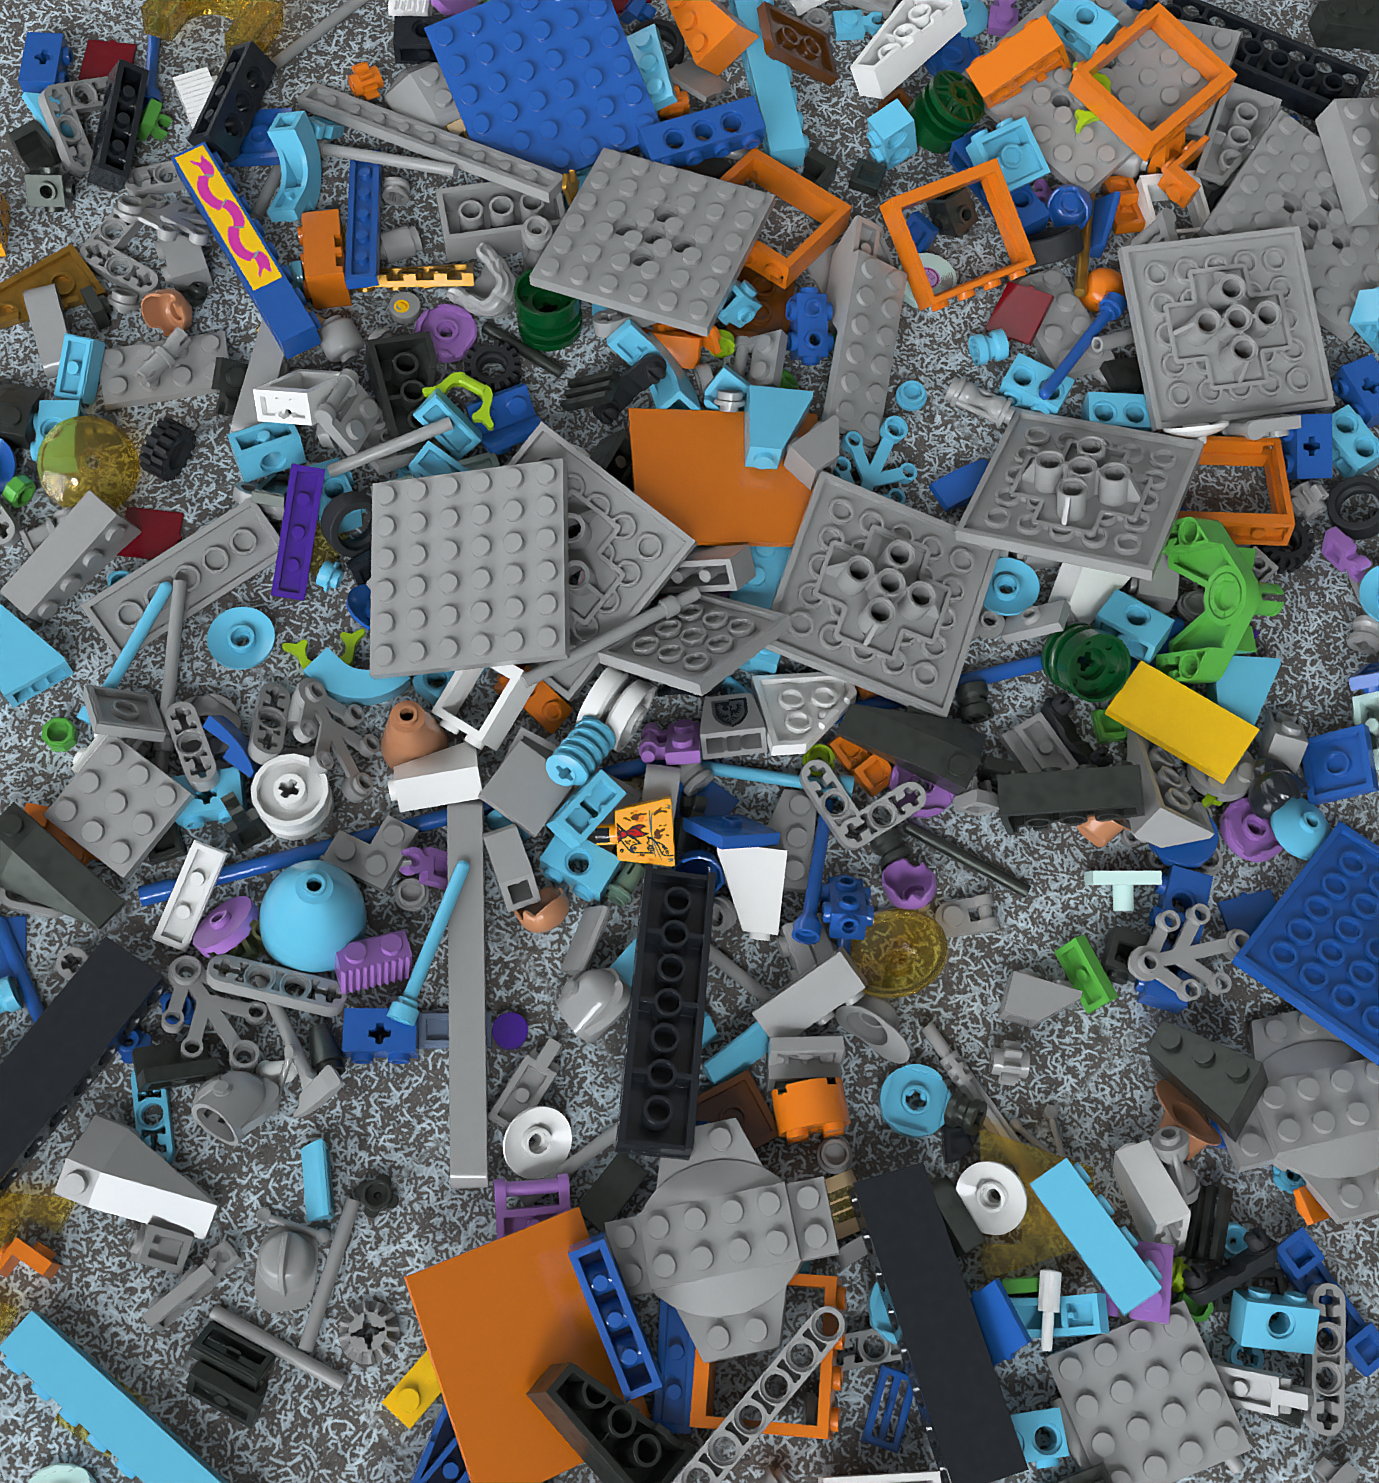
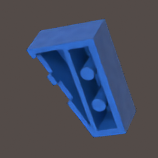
[409,1401,470,1483]

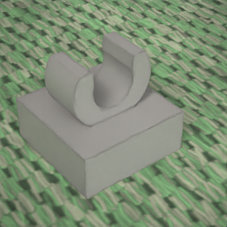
[954,776,999,816]
[1312,1457,1360,1483]

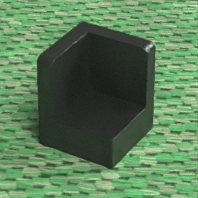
[8,119,61,171]
[801,148,838,191]

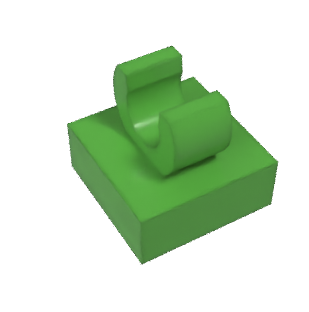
[136,98,172,141]

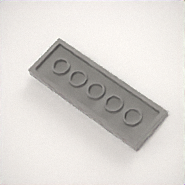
[821,249,908,446]
[80,497,280,659]

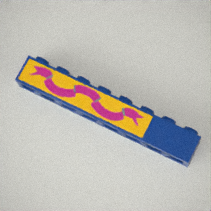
[171,142,322,360]

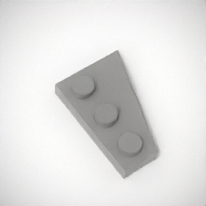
[761,789,818,893]

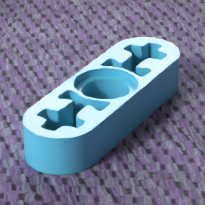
[131,1070,176,1164]

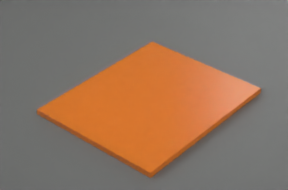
[628,408,818,547]
[404,1207,652,1483]

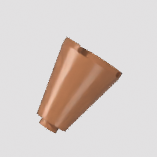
[380,701,449,770]

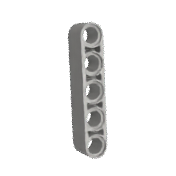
[231,318,293,433]

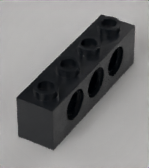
[393,16,449,64]
[188,40,277,163]
[87,58,149,193]

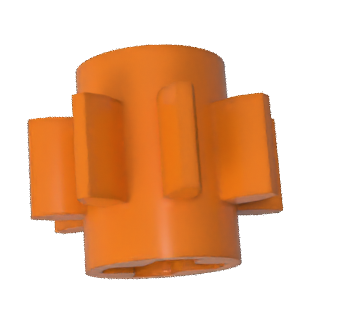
[347,62,384,102]
[658,84,690,120]

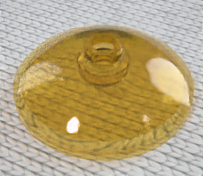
[37,416,140,509]
[850,909,948,998]

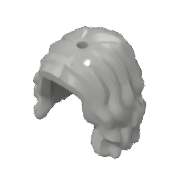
[445,242,517,319]

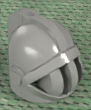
[555,968,631,1043]
[191,1071,281,1146]

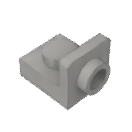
[128,1224,194,1275]

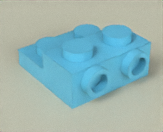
[965,116,1051,193]

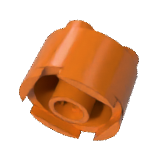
[770,1077,851,1145]

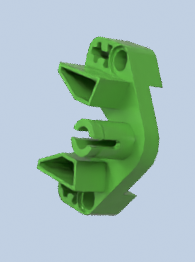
[1156,517,1284,685]

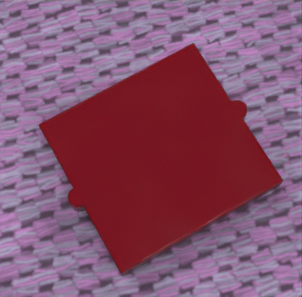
[77,39,137,81]
[985,281,1054,346]
[117,507,184,560]

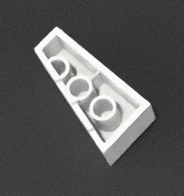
[850,0,967,99]

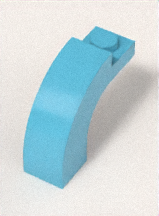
[267,110,322,222]
[606,318,701,410]
[303,647,411,706]
[1010,1293,1110,1339]

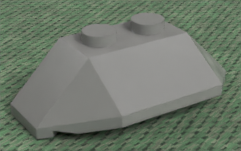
[385,61,470,140]
[826,215,894,330]

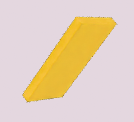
[1105,660,1260,784]

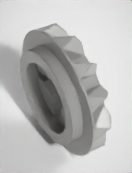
[338,1301,400,1365]

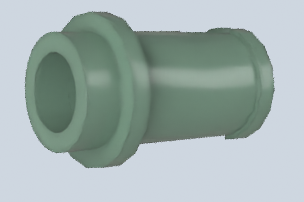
[606,861,644,907]

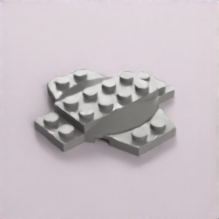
[1217,1010,1379,1224]
[604,1118,840,1363]

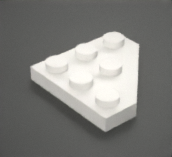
[751,672,857,756]

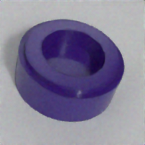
[492,1012,528,1050]

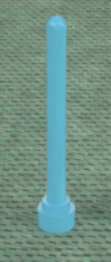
[76,581,172,725]
[701,760,855,802]
[387,860,470,1026]

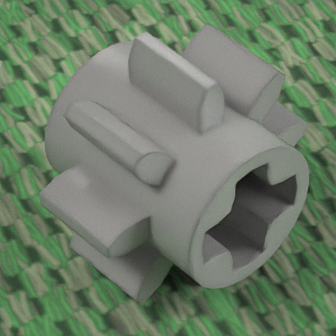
[1290,481,1329,521]
[989,1040,1030,1086]

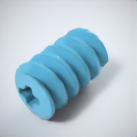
[545,715,616,787]

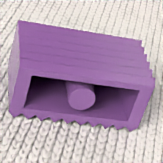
[334,930,412,995]

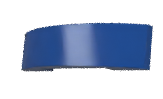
[1277,1227,1379,1377]

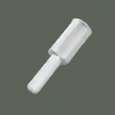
[1038,1269,1062,1352]

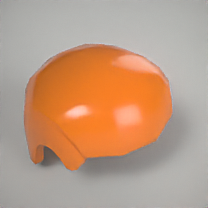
[1078,267,1126,313]

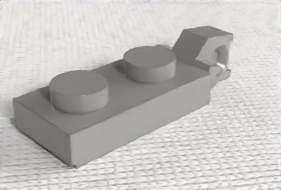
[487,1037,563,1130]
[142,1240,242,1332]
[1211,1359,1314,1416]

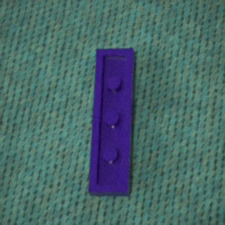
[271,463,325,601]

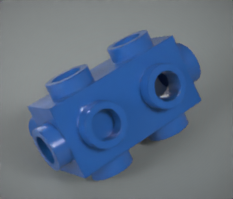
[786,287,834,366]
[819,874,874,956]

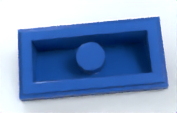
[1090,191,1121,259]

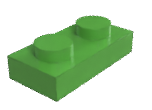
[1054,934,1119,1014]

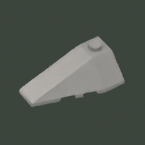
[1127,728,1215,848]
[54,1113,220,1240]

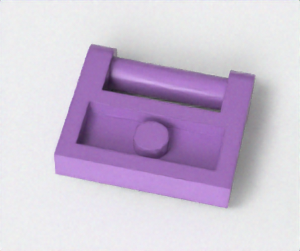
[494,1173,571,1239]

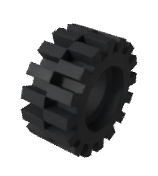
[464,340,522,396]
[139,417,196,482]
[1250,517,1315,574]

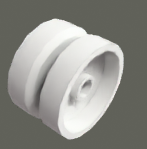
[576,666,655,752]
[251,753,334,841]

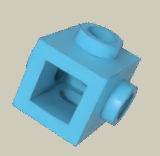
[717,280,762,328]

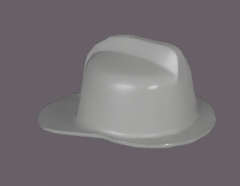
[835,991,911,1063]
[254,1225,319,1314]

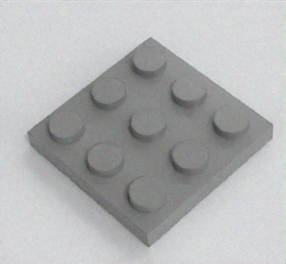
[43,735,195,880]

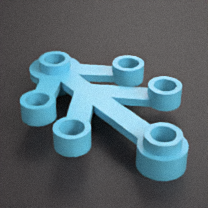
[833,416,917,504]

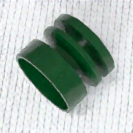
[906,70,984,154]
[513,268,583,352]
[1041,621,1131,702]

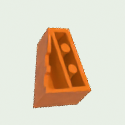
[666,0,759,76]
[965,14,1071,109]
[297,209,352,310]

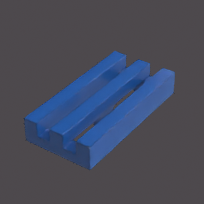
[860,1364,914,1454]

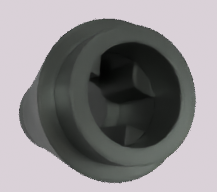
[308,1023,347,1076]

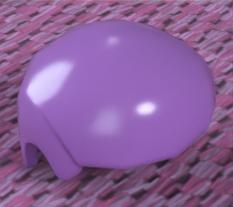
[882,858,937,910]

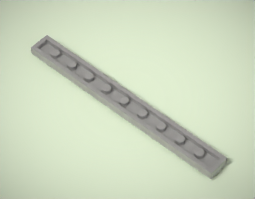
[297,82,563,203]

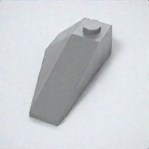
[1194,82,1282,186]

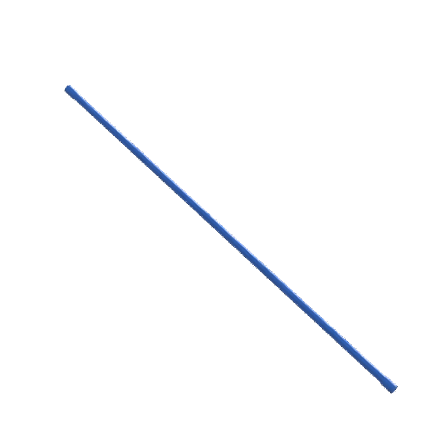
[138,616,1185,907]

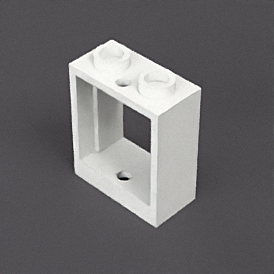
[1136,170,1210,244]
[253,369,350,426]
[431,665,538,751]

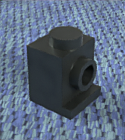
[1101,925,1150,985]

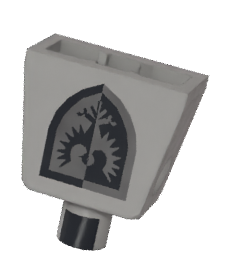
[700,687,767,760]

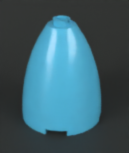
[259,860,367,973]

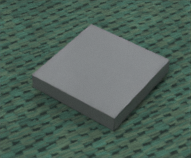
[82,685,166,742]
[478,740,573,838]

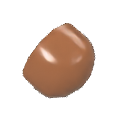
[141,288,192,336]
[513,886,569,933]

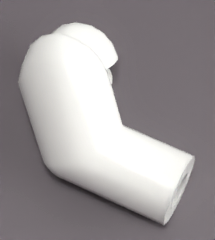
[256,1049,310,1084]

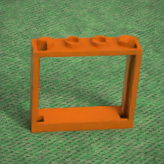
[1068,2,1238,162]
[720,148,852,290]
[879,158,1036,312]
[1170,435,1295,546]
[689,1274,847,1440]

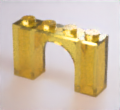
[141,0,284,57]

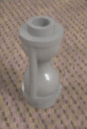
[521,216,553,271]
[944,377,1016,428]
[1151,1126,1201,1205]

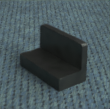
[132,1038,220,1093]

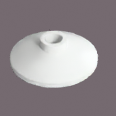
[1163,421,1229,443]
[503,1106,572,1179]
[956,1161,1027,1235]

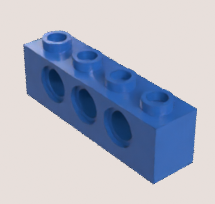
[638,96,766,168]
[948,127,1051,238]
[1134,865,1213,1014]
[568,1231,663,1402]

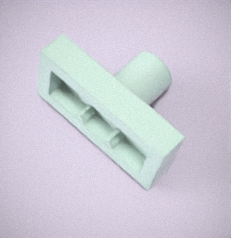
[1084,871,1162,911]

